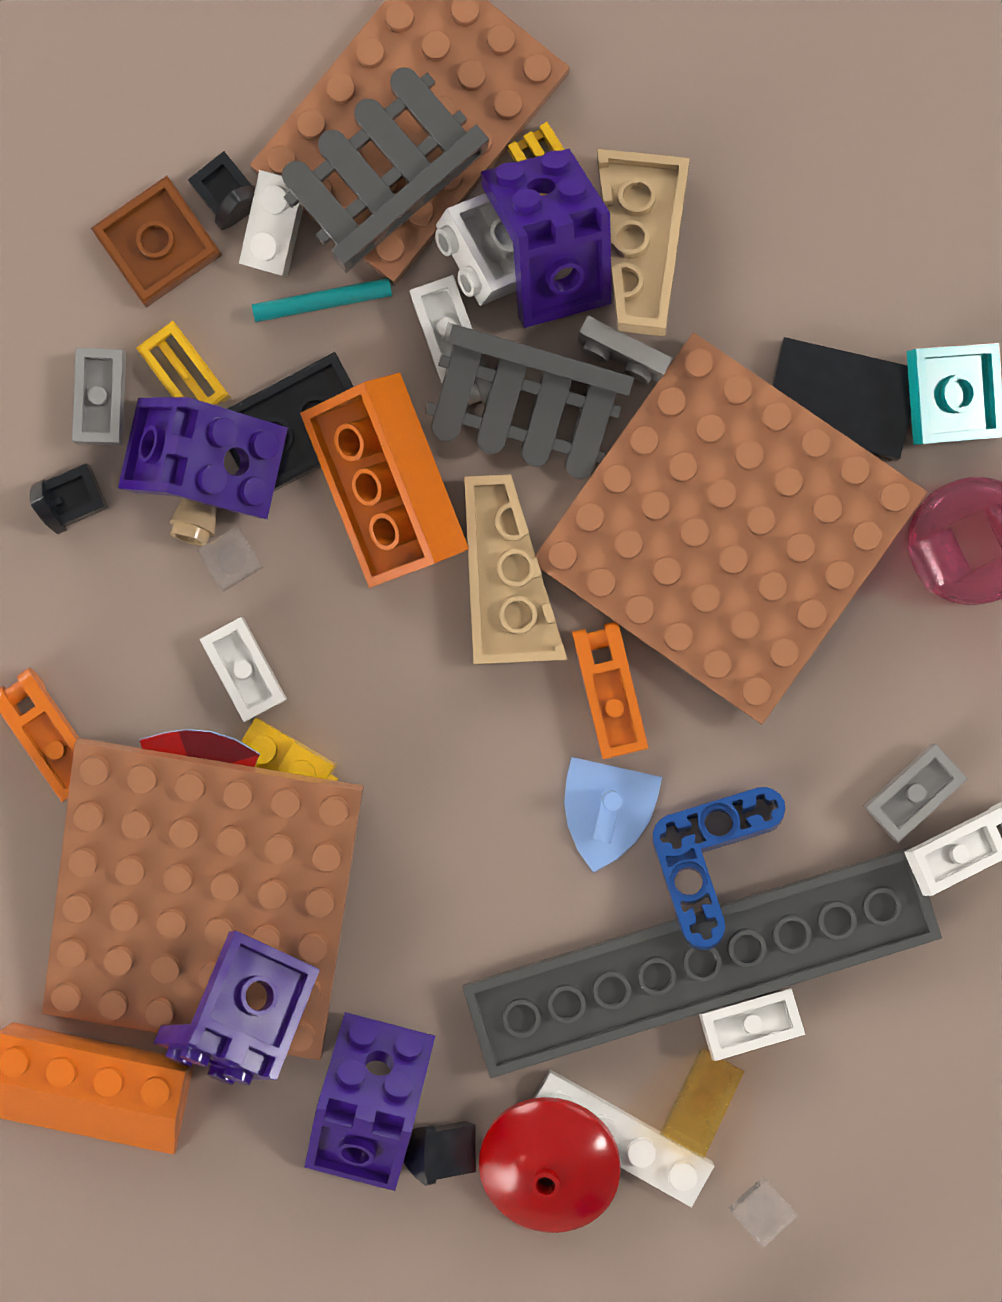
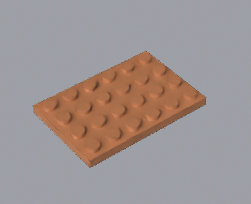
[250,0,570,286]

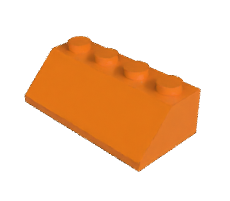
[300,372,469,588]
[0,1022,194,1155]

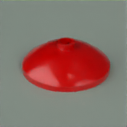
[479,1097,621,1233]

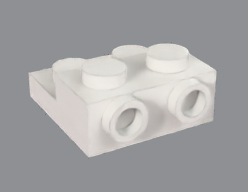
[435,193,516,306]

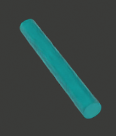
[252,278,392,323]

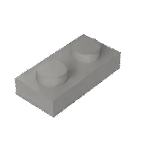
[577,316,672,384]
[72,348,126,445]
[863,744,968,843]

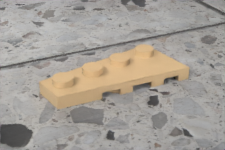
[597,149,690,336]
[464,474,568,665]

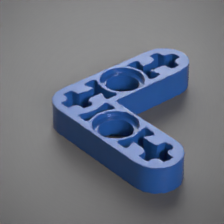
[653,787,785,950]

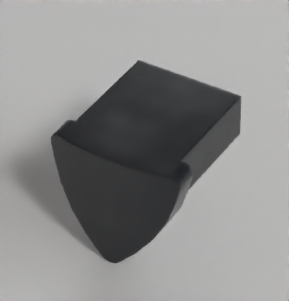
[188,151,256,230]
[30,464,108,534]
[404,1121,476,1186]

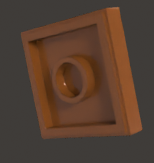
[91,176,222,308]

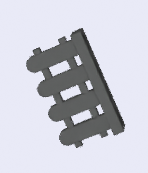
[282,67,489,273]
[425,322,634,479]

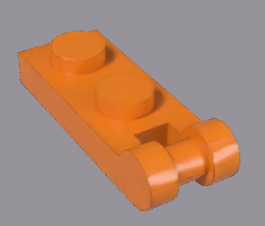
[572,621,649,759]
[0,667,79,802]

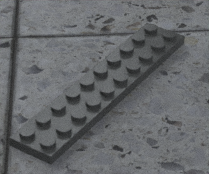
[463,846,942,1079]

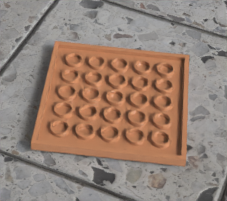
[534,332,928,725]
[42,738,364,1060]

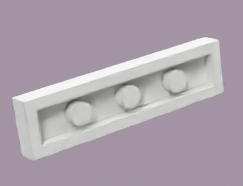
[534,1069,715,1208]

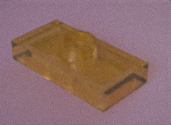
[659,1049,745,1158]

